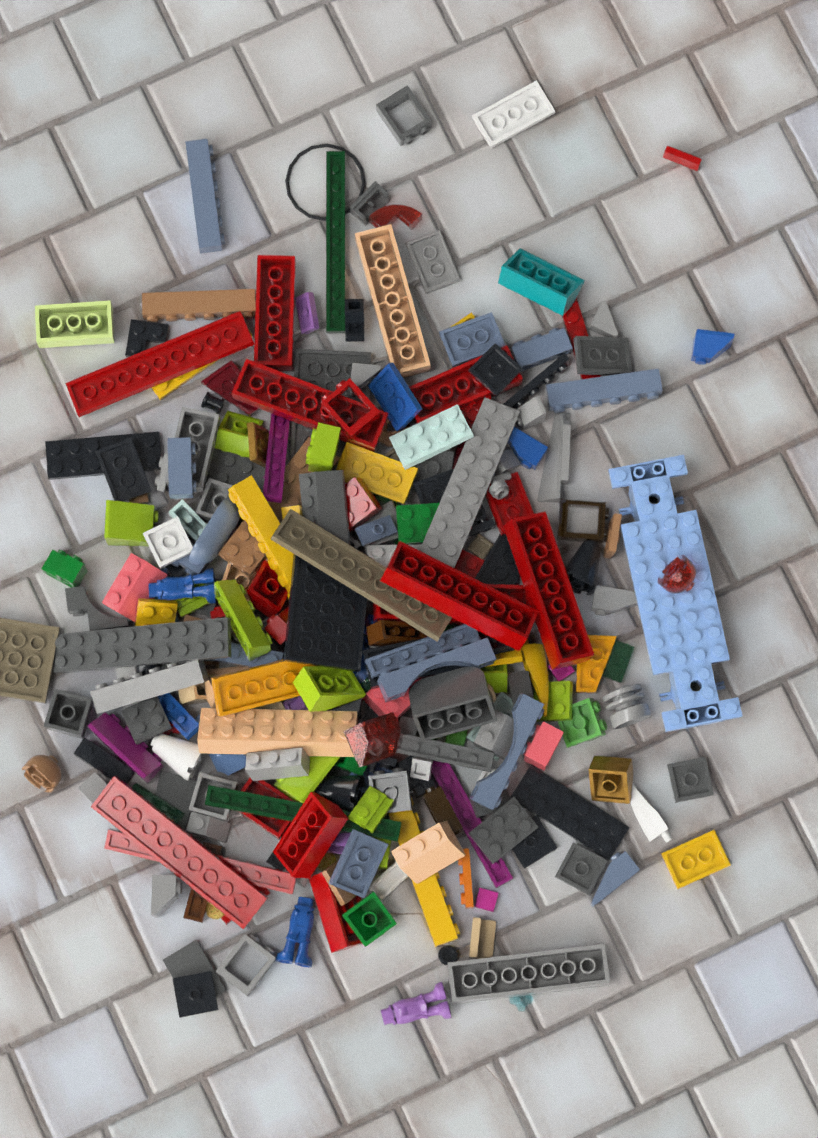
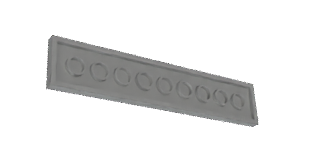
[419,398,520,568]

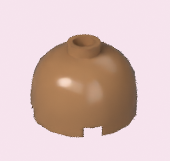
[22,755,62,792]

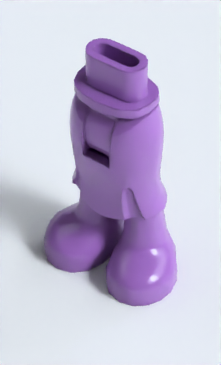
[381,982,452,1025]

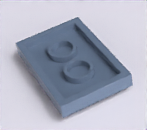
[439,312,505,368]
[329,829,389,898]

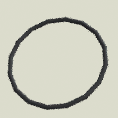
[285,144,365,221]

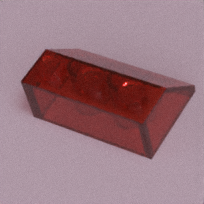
[343,712,401,768]

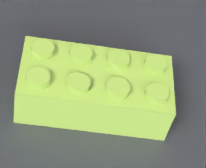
[35,300,115,348]

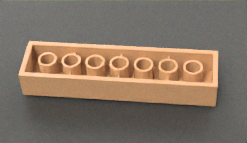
[355,224,431,378]
[197,708,359,757]

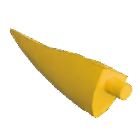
[521,639,549,717]

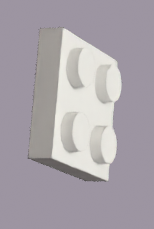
[143,516,193,569]

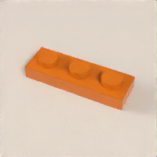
[458,848,474,909]

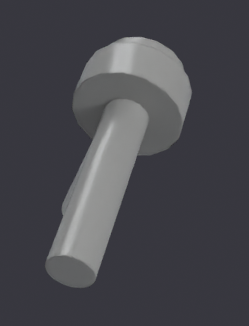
[489,472,511,500]

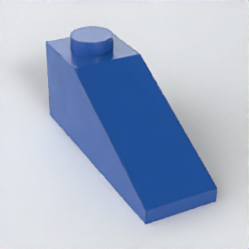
[508,427,548,470]

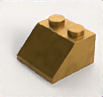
[588,756,633,804]

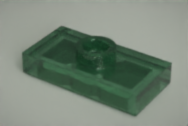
[603,640,634,683]

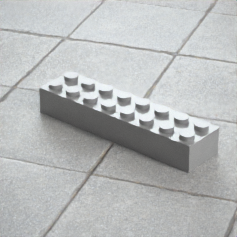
[447,944,610,1005]

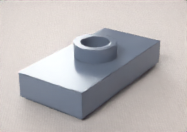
[355,515,398,546]

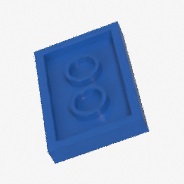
[368,363,422,432]

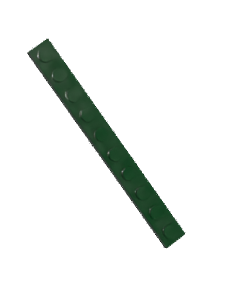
[326,151,345,333]
[205,785,401,842]

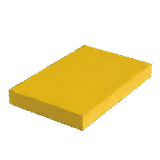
[661,830,731,890]

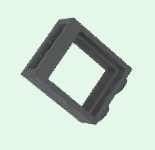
[376,85,432,146]

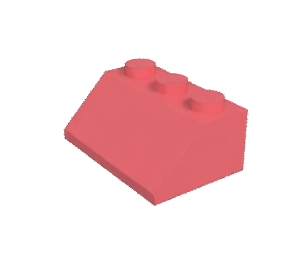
[102,553,168,622]

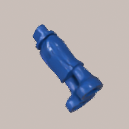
[149,568,216,604]
[275,897,315,968]

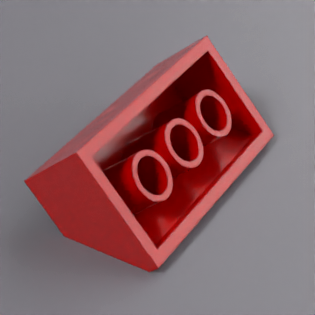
[273,792,348,878]
[309,872,362,953]

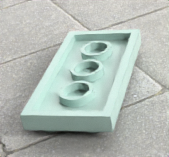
[389,404,474,470]

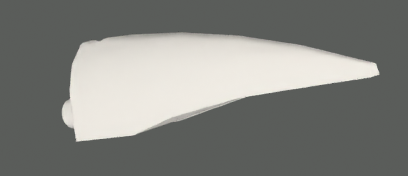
[630,783,673,843]

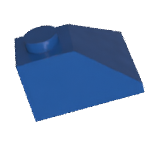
[691,329,735,365]

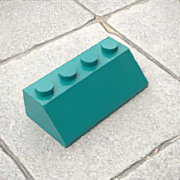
[498,248,585,316]

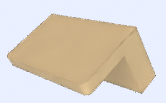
[469,917,496,959]

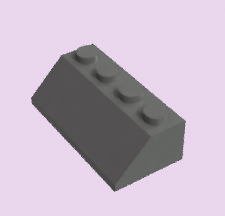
[299,470,351,546]

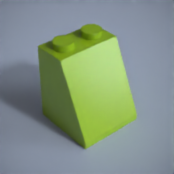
[104,500,159,547]

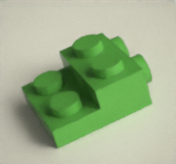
[558,698,607,748]

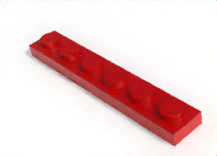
[561,297,601,380]

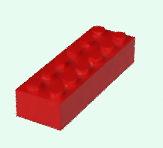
[254,255,296,371]
[409,345,523,424]

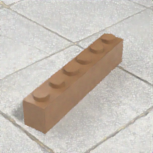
[142,289,256,322]

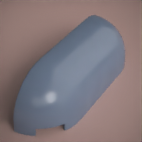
[189,497,240,566]

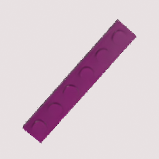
[263,414,290,503]

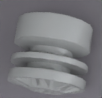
[602,684,651,729]

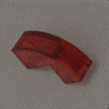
[369,205,422,230]

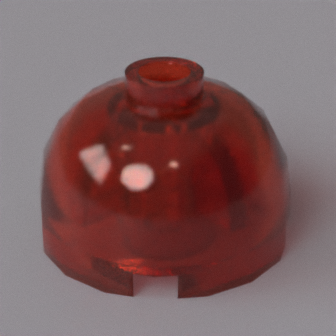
[658,555,696,594]

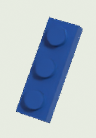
[158,693,199,741]

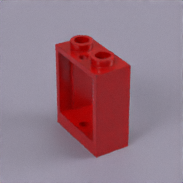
[321,378,380,441]

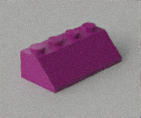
[88,712,163,784]

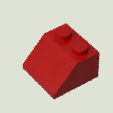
[247,560,288,618]

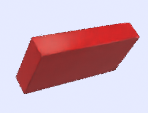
[663,146,702,171]

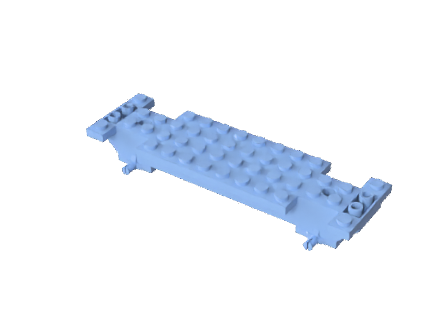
[608,455,742,732]

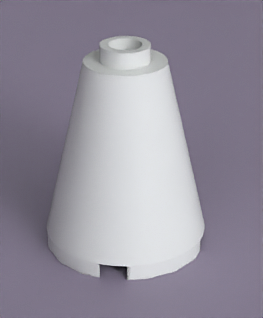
[151,733,205,781]

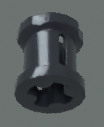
[201,392,225,414]

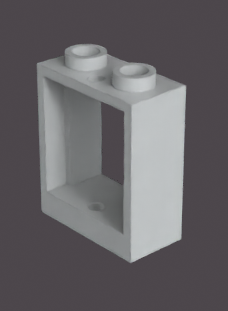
[216,934,276,997]

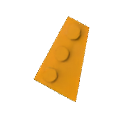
[576,635,617,694]

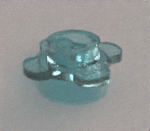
[509,995,533,1012]

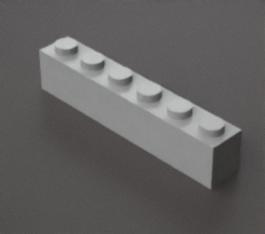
[90,660,209,714]

